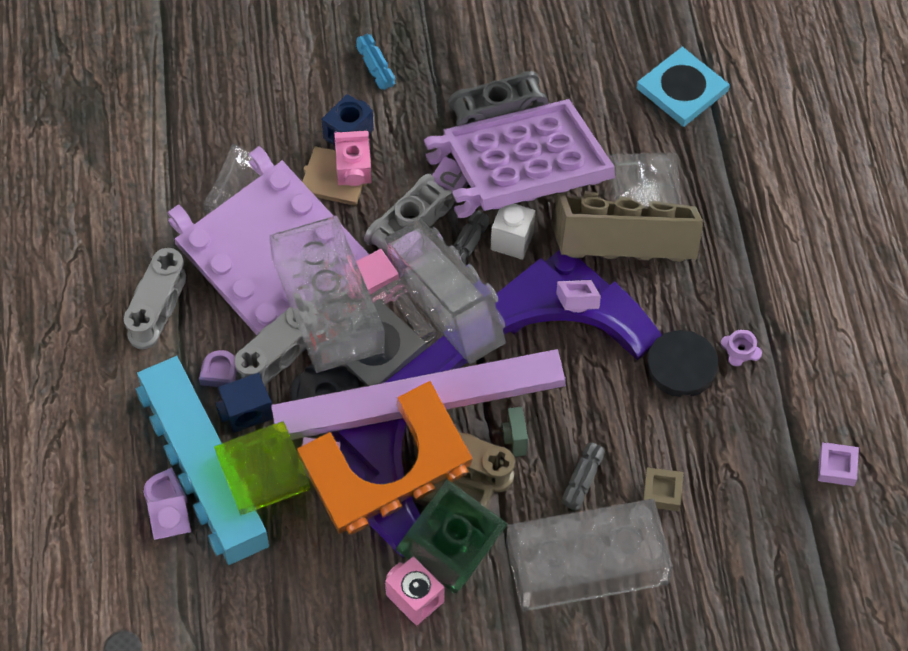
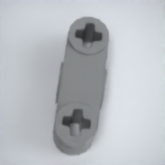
[364,174,455,258]
[123,248,187,349]
[234,301,319,385]

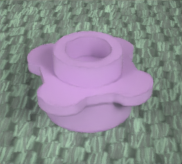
[721,330,762,366]

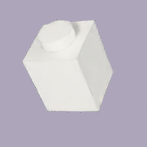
[491,204,536,259]

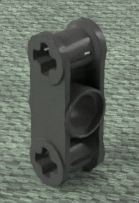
[448,71,549,126]

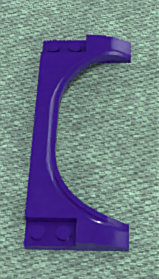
[331,250,662,558]

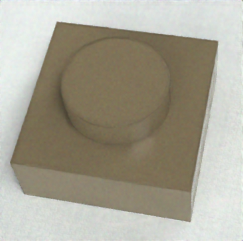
[642,467,684,511]

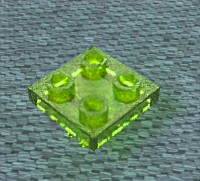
[214,421,311,516]

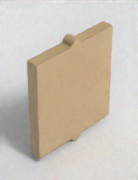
[302,146,371,206]

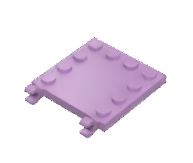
[424,99,615,218]
[168,146,369,335]

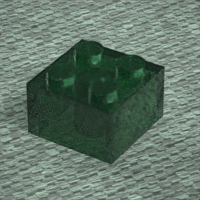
[395,479,507,594]

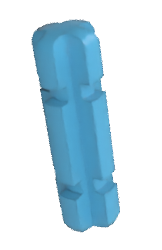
[356,34,395,90]

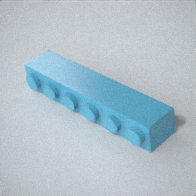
[135,356,269,566]

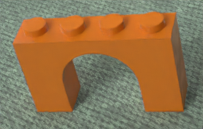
[297,381,473,535]

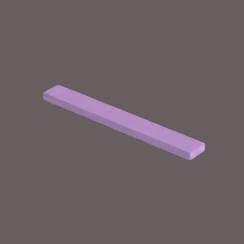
[272,349,566,442]

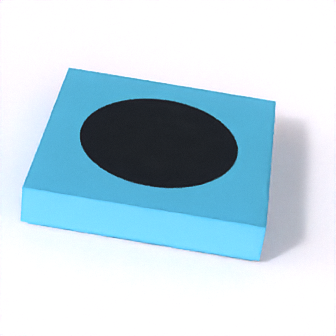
[636,47,730,127]

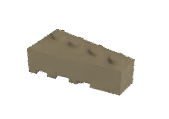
[551,191,703,262]

